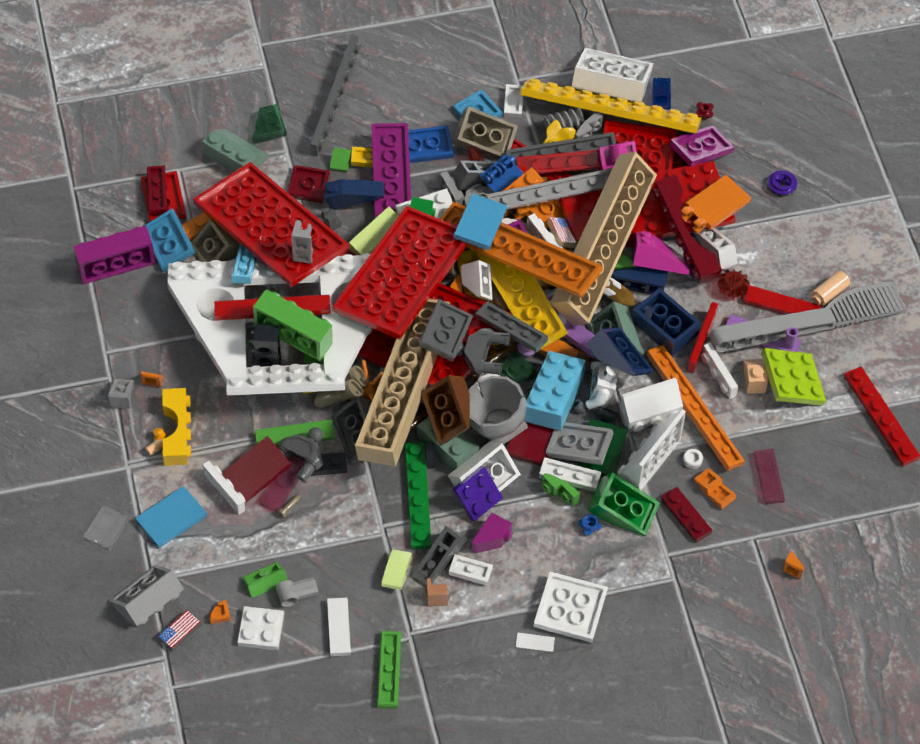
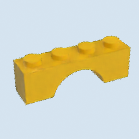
[162,388,191,466]

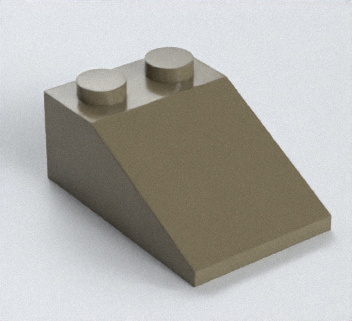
[452,106,518,158]

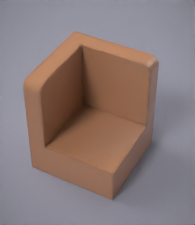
[426,578,448,607]

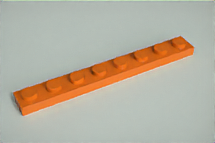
[646,345,745,471]

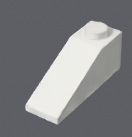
[693,228,738,269]

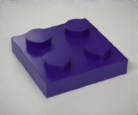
[452,466,503,521]

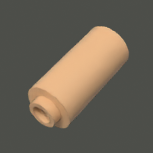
[811,271,850,307]

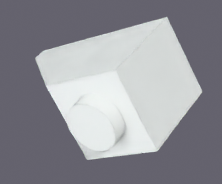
[461,260,492,301]

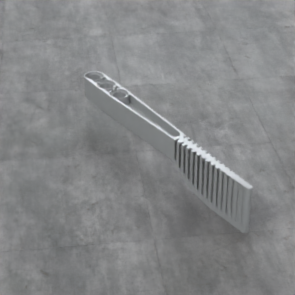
[709,281,907,352]

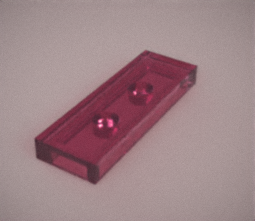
[754,449,785,505]

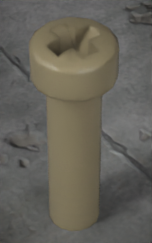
[277,494,301,518]

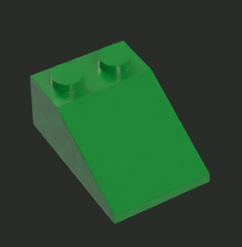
[587,472,660,536]

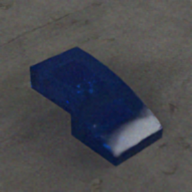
[652,78,671,111]

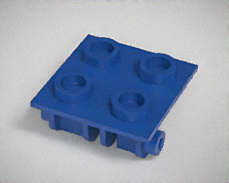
[479,154,524,193]

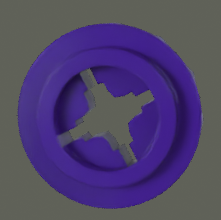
[768,170,797,196]

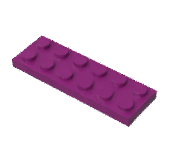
[371,123,411,219]

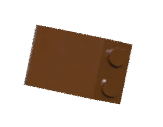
[421,375,470,446]

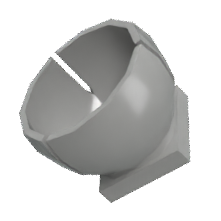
[468,376,528,444]

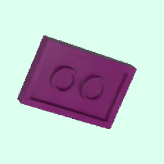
[669,125,735,167]

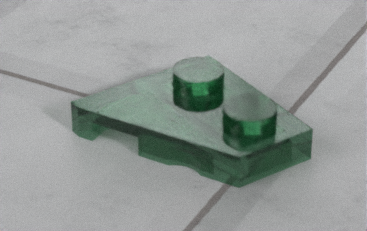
[252,104,287,144]
[501,351,538,383]

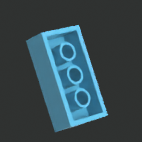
[524,351,585,431]

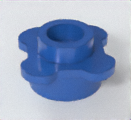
[578,514,602,536]

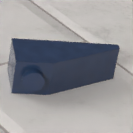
[325,179,385,210]
[611,267,669,294]

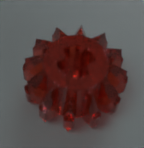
[717,268,750,300]

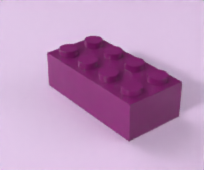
[73,226,155,285]

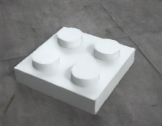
[238,606,284,651]

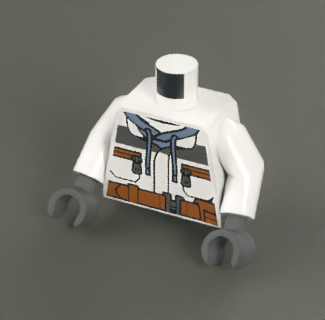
[573,361,618,414]

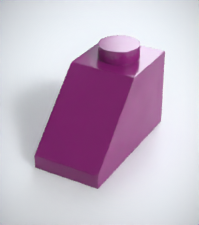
[471,512,513,554]

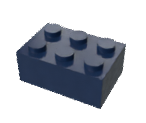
[632,288,701,356]

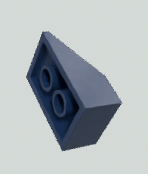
[586,327,654,376]

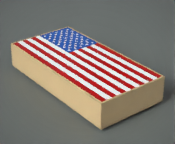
[546,217,577,248]

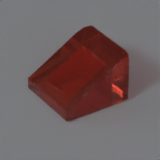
[469,147,485,161]

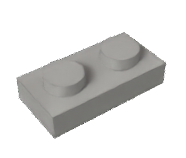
[440,171,464,205]

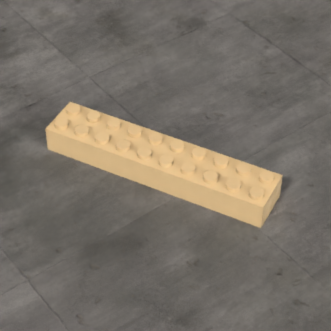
[550,152,657,326]
[355,299,450,467]

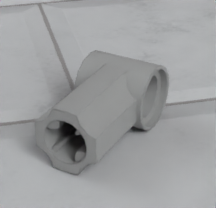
[276,577,319,607]

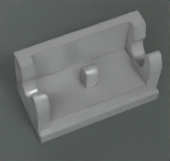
[292,220,313,264]

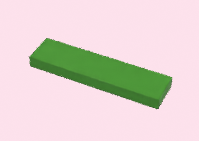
[255,419,335,446]
[377,631,401,709]

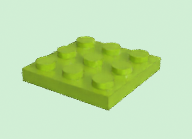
[761,348,827,406]

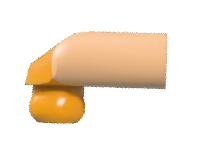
[145,428,166,456]

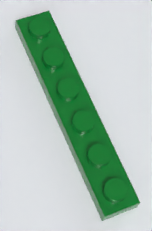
[405,442,432,550]

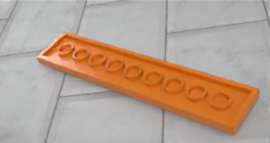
[440,202,603,298]

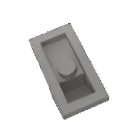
[109,379,134,409]

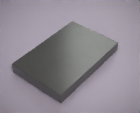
[418,299,473,362]

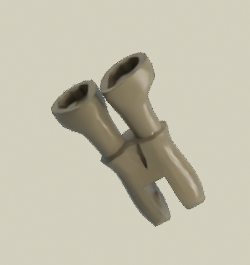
[314,366,367,408]

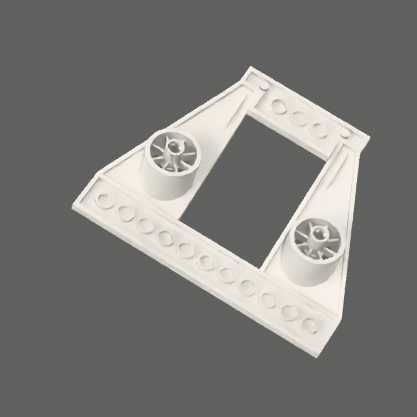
[168,254,373,395]

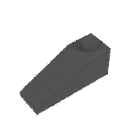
[452,161,497,190]
[412,526,468,586]

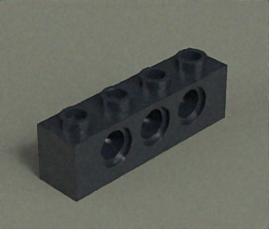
[250,324,282,367]

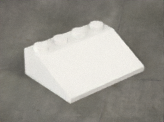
[572,48,654,103]
[618,409,686,490]

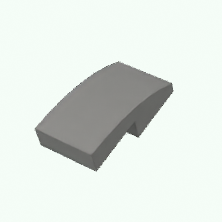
[575,112,603,138]

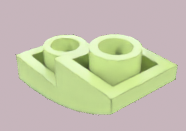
[382,549,412,590]

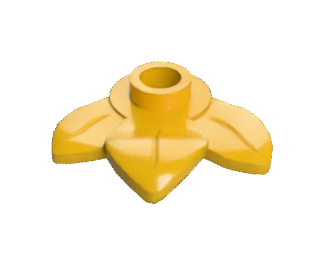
[543,120,575,144]

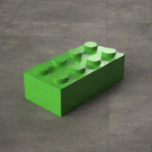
[253,290,333,361]

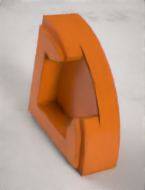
[210,600,230,624]

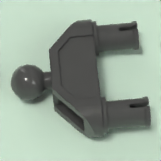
[456,328,510,376]
[277,427,323,483]

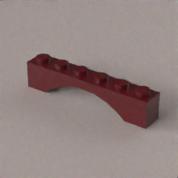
[653,174,722,284]

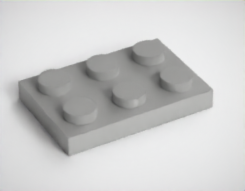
[546,422,614,465]

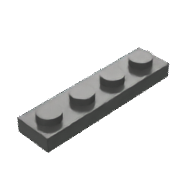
[476,301,548,353]

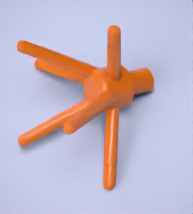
[362,360,383,401]

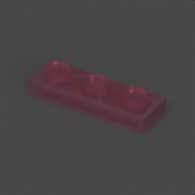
[260,457,305,513]

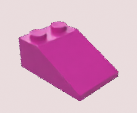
[632,231,689,275]

